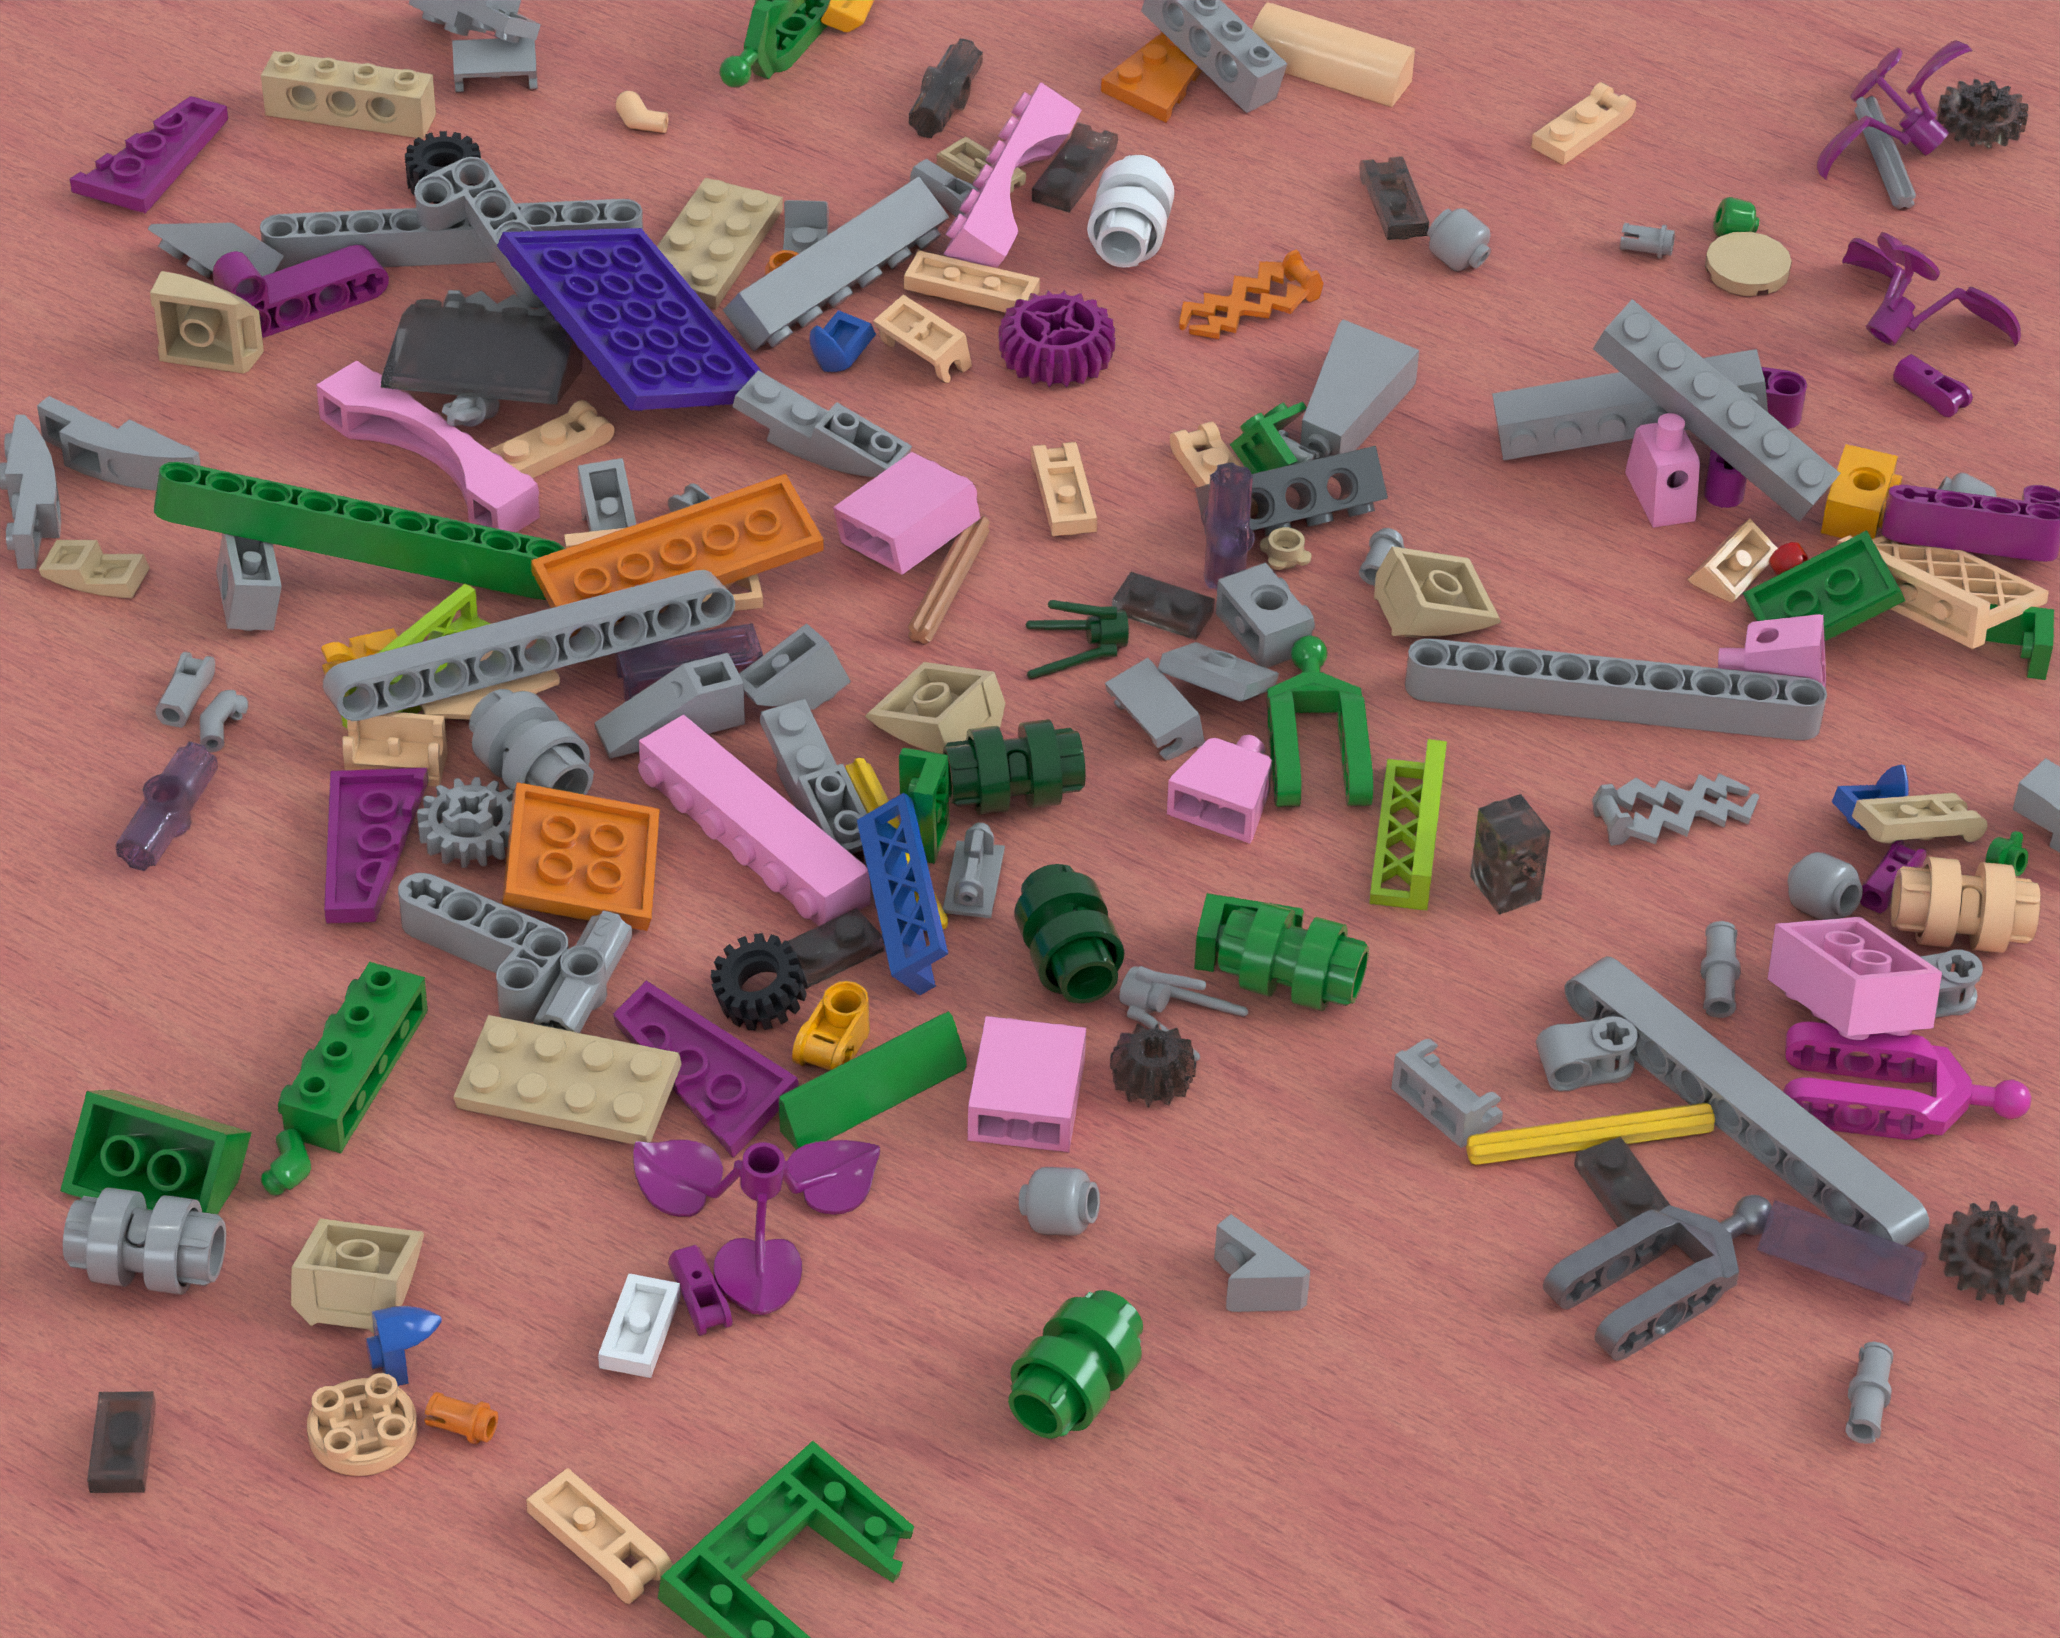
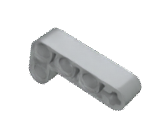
[414,157,545,308]
[398,873,569,1023]

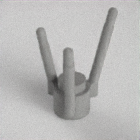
[1119,966,1248,1061]

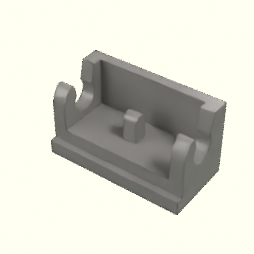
[452,37,538,92]
[1105,658,1205,760]
[1391,1039,1503,1148]

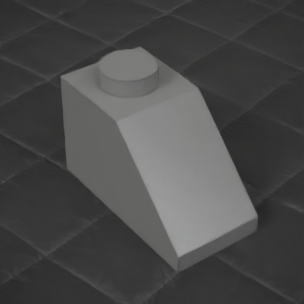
[739,623,851,710]

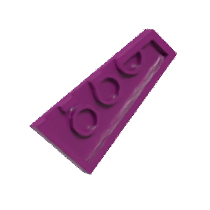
[70,96,228,213]
[324,767,429,924]
[613,980,799,1158]

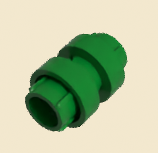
[1218,902,1369,1011]
[1008,1290,1143,1439]

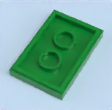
[1743,530,1905,641]

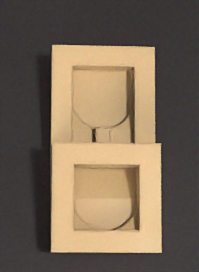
[39,540,150,598]

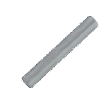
[1854,96,1916,209]

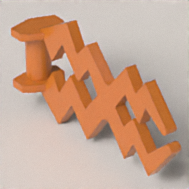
[1179,249,1324,339]

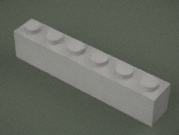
[723,176,949,351]
[1593,299,1841,522]
[1492,349,1768,460]

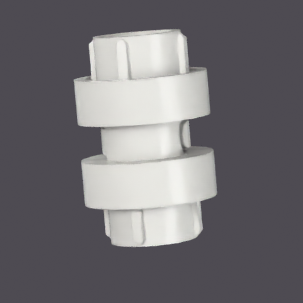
[1087,155,1174,268]

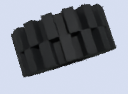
[405,131,481,204]
[711,933,808,1031]

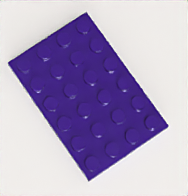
[497,228,763,411]

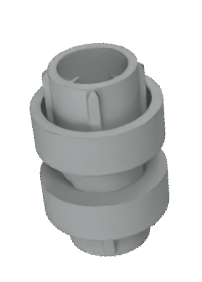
[469,689,594,795]
[63,1188,226,1295]

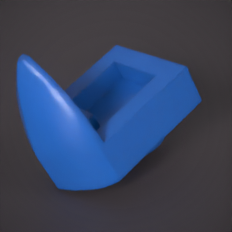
[809,310,876,372]
[1832,764,1909,830]
[365,1306,442,1386]

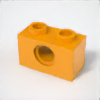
[1821,444,1903,539]

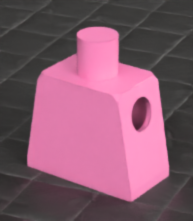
[1625,413,1700,528]
[1718,615,1826,688]
[1167,735,1272,844]

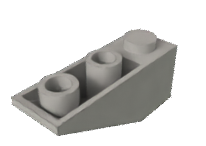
[148,223,284,279]
[595,653,745,759]

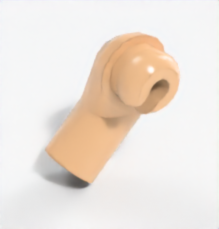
[616,91,669,133]

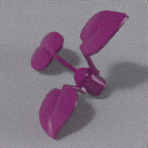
[1817,40,1972,180]
[1842,232,2021,347]
[633,1140,880,1315]

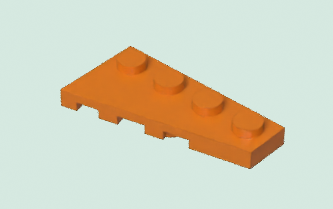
[1101,32,1202,123]

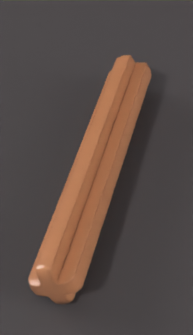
[908,516,990,644]

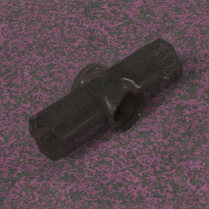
[909,39,983,138]

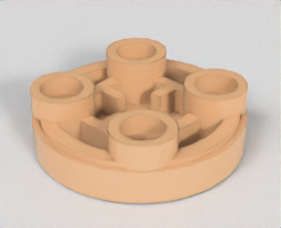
[307,1373,418,1476]

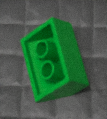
[60,1089,252,1214]

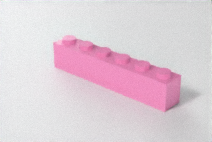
[638,714,870,932]

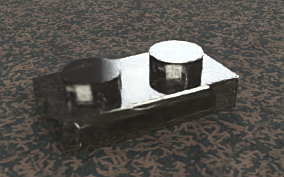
[1112,572,1215,640]
[787,908,884,989]
[1574,1136,1670,1227]
[87,1391,156,1493]

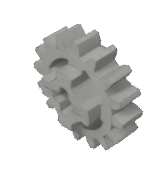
[417,777,513,868]

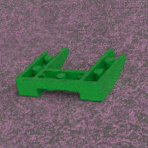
[657,1441,914,1638]

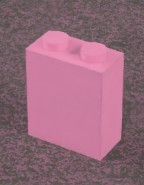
[833,452,981,575]
[968,1016,1086,1152]

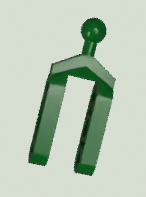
[719,0,830,88]
[1266,635,1373,807]

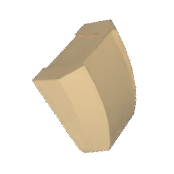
[150,271,264,373]
[1374,546,1501,638]
[865,662,1005,754]
[291,1219,424,1334]

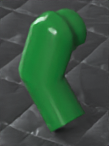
[261,1128,311,1196]

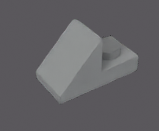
[783,200,829,253]
[577,458,636,532]
[1214,1214,1310,1312]

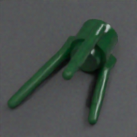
[1025,600,1129,679]

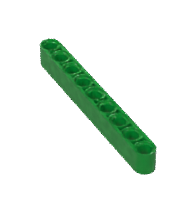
[154,462,565,600]

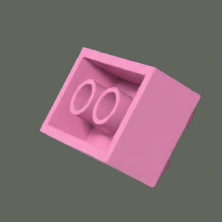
[1768,917,1942,1040]

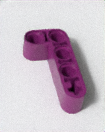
[213,245,389,338]
[1704,367,1807,508]
[1881,485,2060,562]

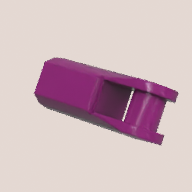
[1893,354,1973,417]
[1860,840,1926,914]
[668,1245,733,1336]

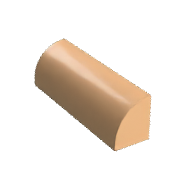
[1252,2,1415,107]

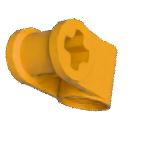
[792,981,870,1070]

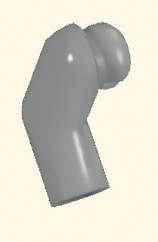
[200,690,248,752]

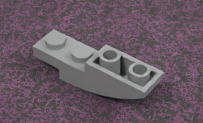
[409,0,541,43]
[733,370,912,477]
[37,396,201,490]
[0,415,61,569]
[760,699,867,854]

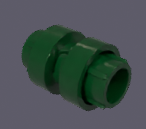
[943,719,1086,815]
[1014,864,1125,1004]

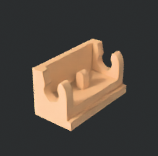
[873,295,972,383]
[343,712,448,786]

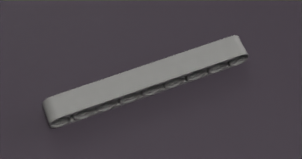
[260,199,643,271]
[323,570,735,721]
[1405,639,1827,740]
[1564,956,1929,1258]

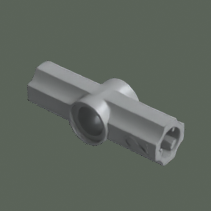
[534,910,632,1033]

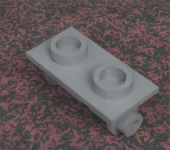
[943,823,1005,918]

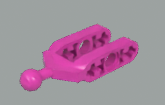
[1783,1022,2032,1140]

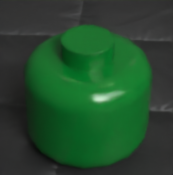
[1713,197,1760,237]

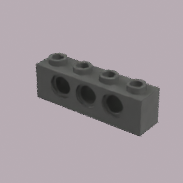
[1195,446,1388,546]

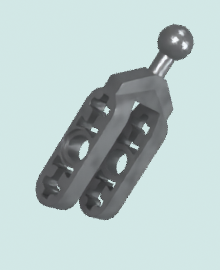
[1543,1195,1774,1361]

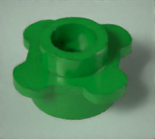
[1985,831,2028,876]

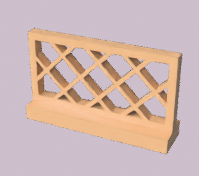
[1837,535,2049,649]

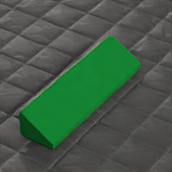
[779,1011,967,1150]

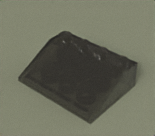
[381,299,583,405]

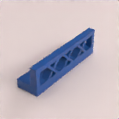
[857,793,948,995]

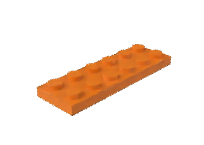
[531,473,824,638]

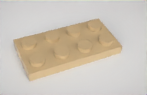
[657,178,783,309]
[454,1015,682,1144]

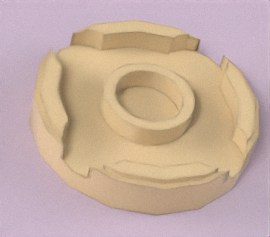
[1705,232,1792,296]

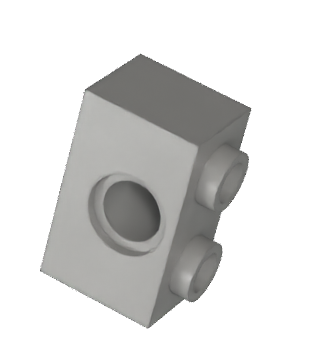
[216,533,282,631]
[1216,563,1315,668]

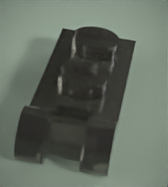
[1032,122,1118,213]
[1359,156,1429,240]

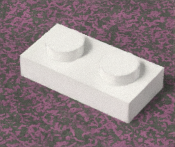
[598,1273,680,1378]

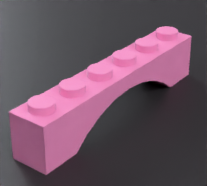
[944,82,1082,268]
[316,361,540,533]

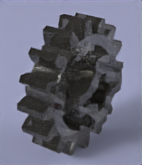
[1937,79,2028,148]
[1938,1201,2056,1305]

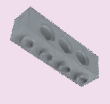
[1141,0,1287,113]

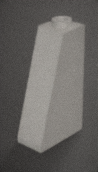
[1300,319,1419,458]

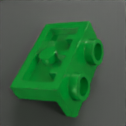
[899,748,950,864]

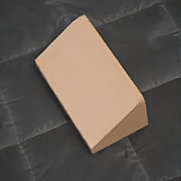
[1687,519,1778,603]

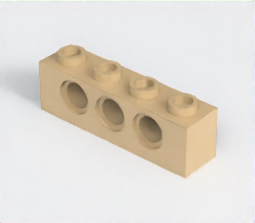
[261,51,436,139]

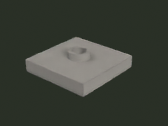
[1158,642,1279,702]

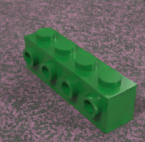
[278,961,428,1153]

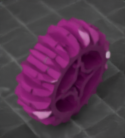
[998,290,1116,388]

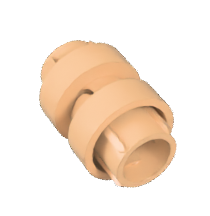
[1891,857,2040,953]

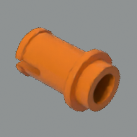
[424,1392,498,1445]

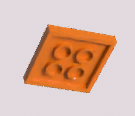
[502,782,660,931]

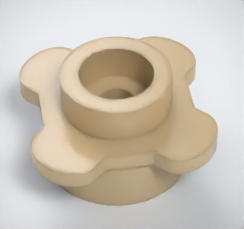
[1260,527,1311,570]

